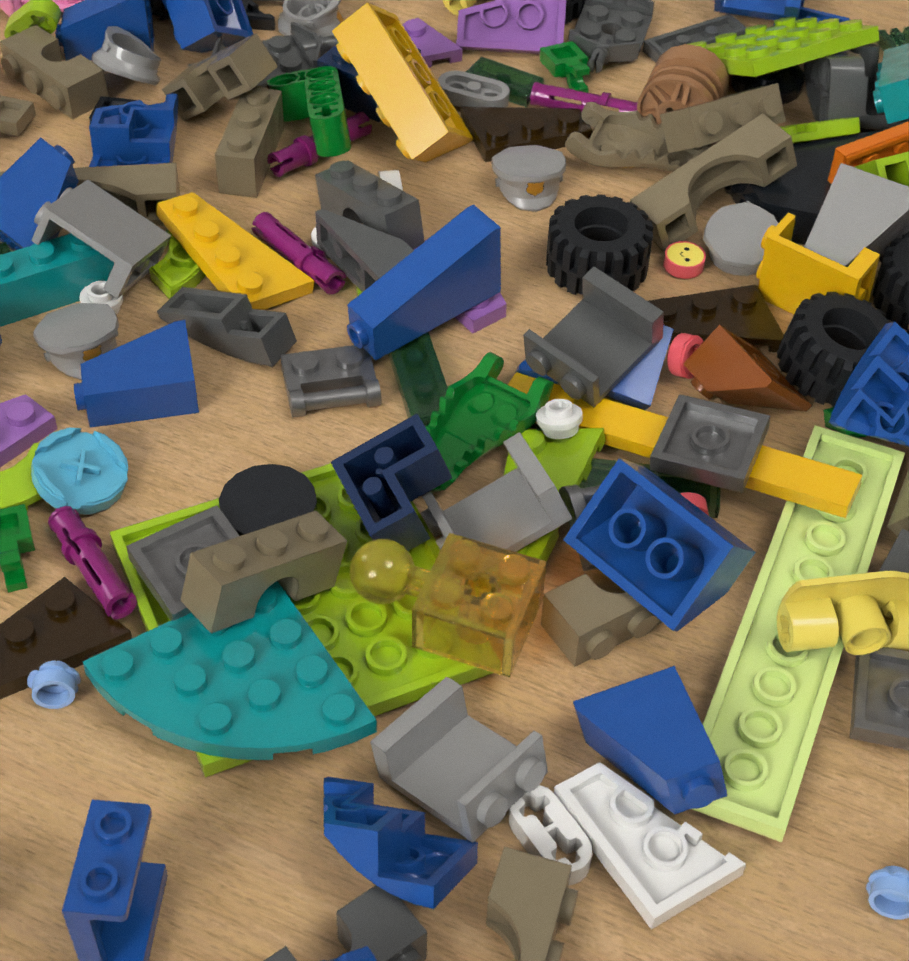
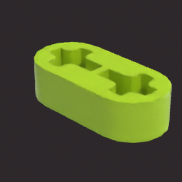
[4,0,61,38]

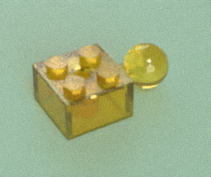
[350,533,547,678]

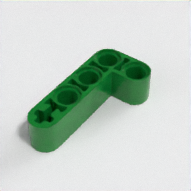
[267,66,352,157]

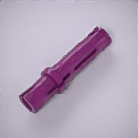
[530,82,637,112]
[267,112,372,177]
[251,212,346,295]
[48,506,137,619]

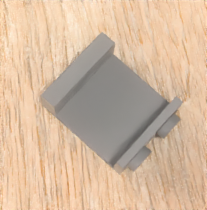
[31,179,171,299]
[421,432,572,579]
[370,677,548,843]

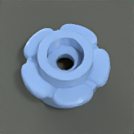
[27,661,81,709]
[866,866,909,920]

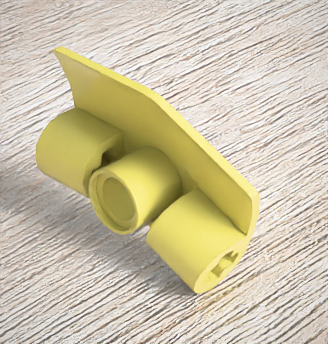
[777,571,909,655]

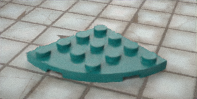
[83,581,377,760]

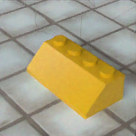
[332,2,474,163]

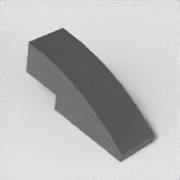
[157,287,297,367]

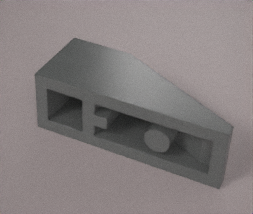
[315,209,414,292]

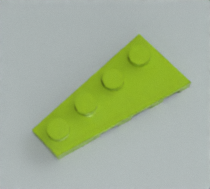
[485,428,606,583]

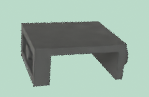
[523,267,664,407]

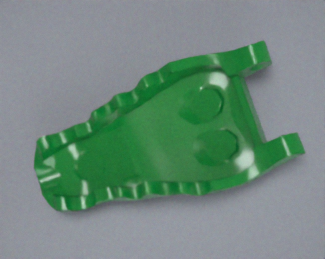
[426,352,554,492]

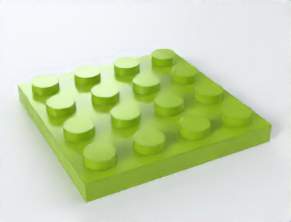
[689,17,880,77]

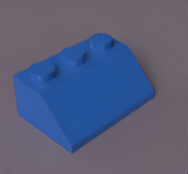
[162,0,253,53]
[563,458,756,632]

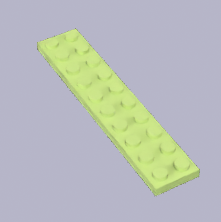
[692,425,905,842]

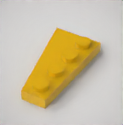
[157,192,315,310]

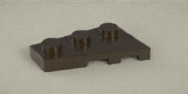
[461,107,592,162]
[648,285,784,353]
[0,577,132,700]

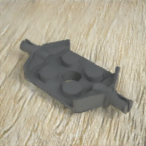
[568,0,655,73]
[188,22,339,87]

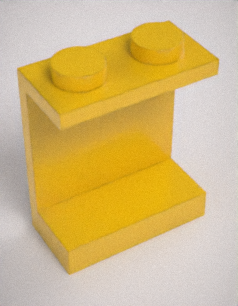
[756,212,880,315]

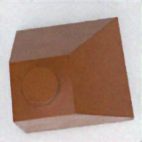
[683,324,813,412]

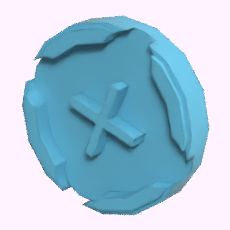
[31,428,128,515]

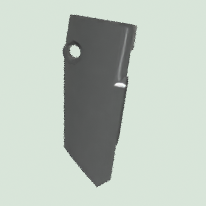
[804,43,909,129]

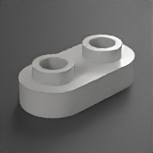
[438,71,509,107]

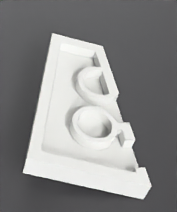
[554,762,746,929]

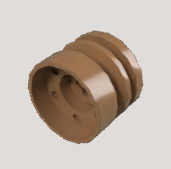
[637,44,729,125]

